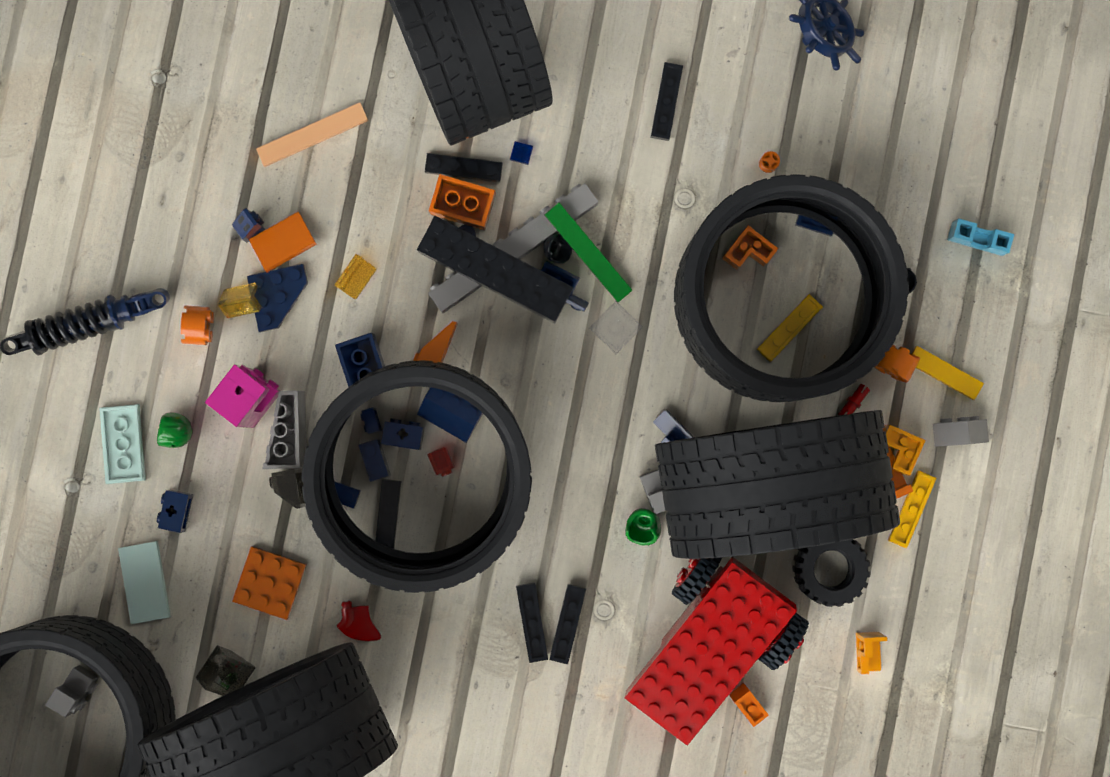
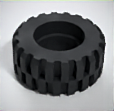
[792,539,871,607]

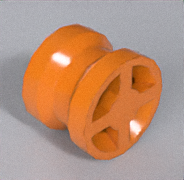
[759,151,780,173]

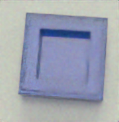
[510,141,533,165]

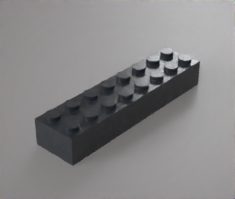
[417,216,573,324]

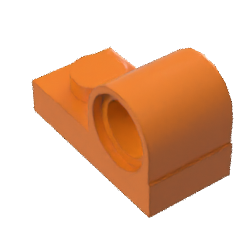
[729,683,769,727]

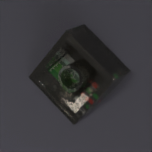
[269,469,306,509]
[195,645,256,696]

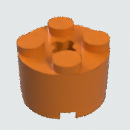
[181,305,214,345]
[874,345,920,383]

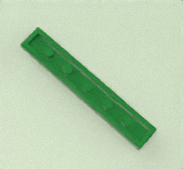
[544,202,632,303]

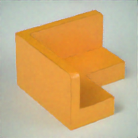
[884,425,926,476]
[856,632,888,674]

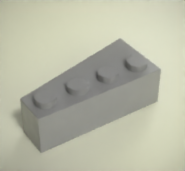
[262,391,306,469]

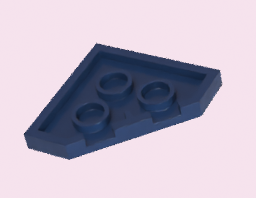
[247,264,308,332]

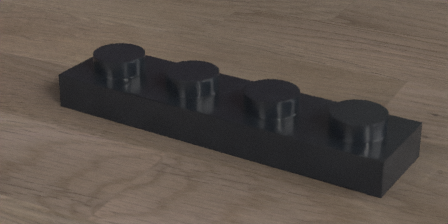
[650,62,683,141]
[425,153,503,182]
[375,479,402,549]
[516,582,548,663]
[549,584,586,665]

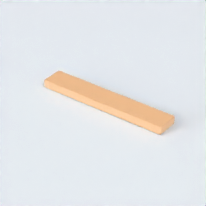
[256,103,368,167]

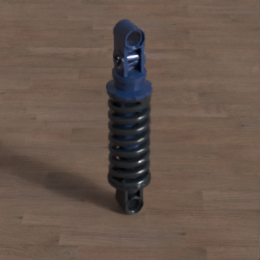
[0,288,170,356]

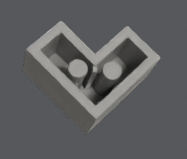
[933,416,989,447]
[640,470,665,514]
[45,665,99,717]

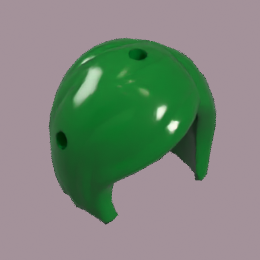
[157,412,193,448]
[625,508,662,546]

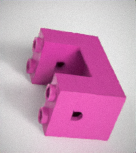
[204,364,280,428]

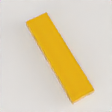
[756,294,823,362]
[911,346,984,400]
[888,470,937,549]

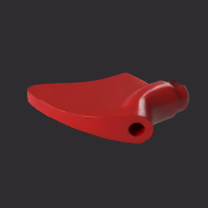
[336,600,381,641]

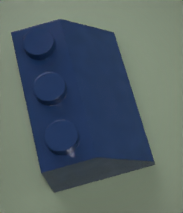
[335,333,385,387]
[417,387,483,443]

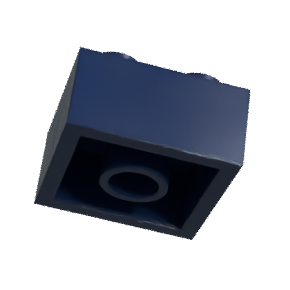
[360,407,382,434]

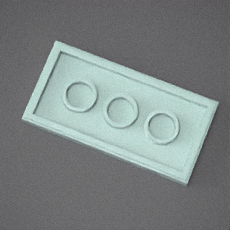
[99,404,146,484]
[118,541,171,624]

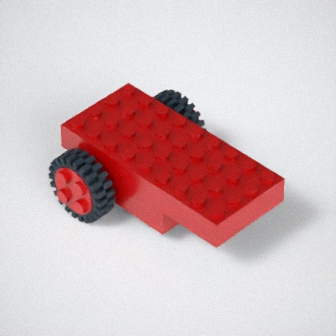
[624,556,809,746]

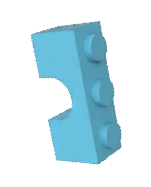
[947,218,1014,256]

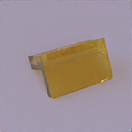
[334,254,377,299]
[217,283,262,318]

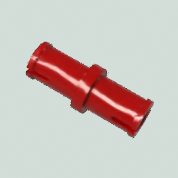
[838,384,870,415]

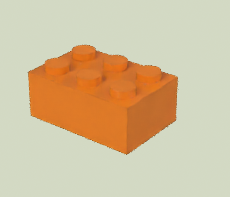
[429,174,496,230]

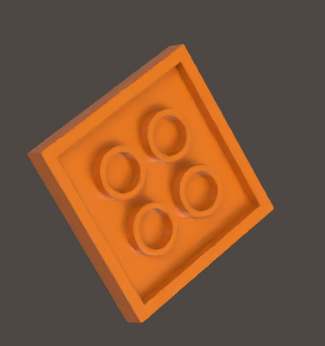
[232,546,307,620]

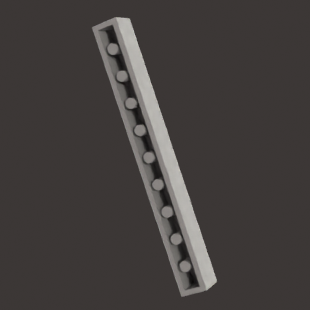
[428,184,598,314]

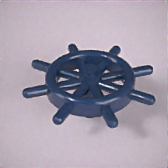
[789,0,864,71]

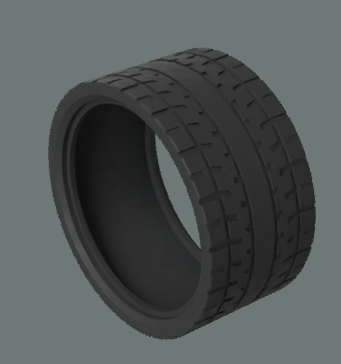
[389,0,553,146]
[674,174,909,402]
[302,360,532,593]
[655,410,900,559]
[0,615,176,777]
[137,642,398,777]

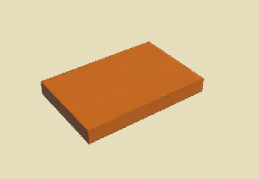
[249,212,317,272]

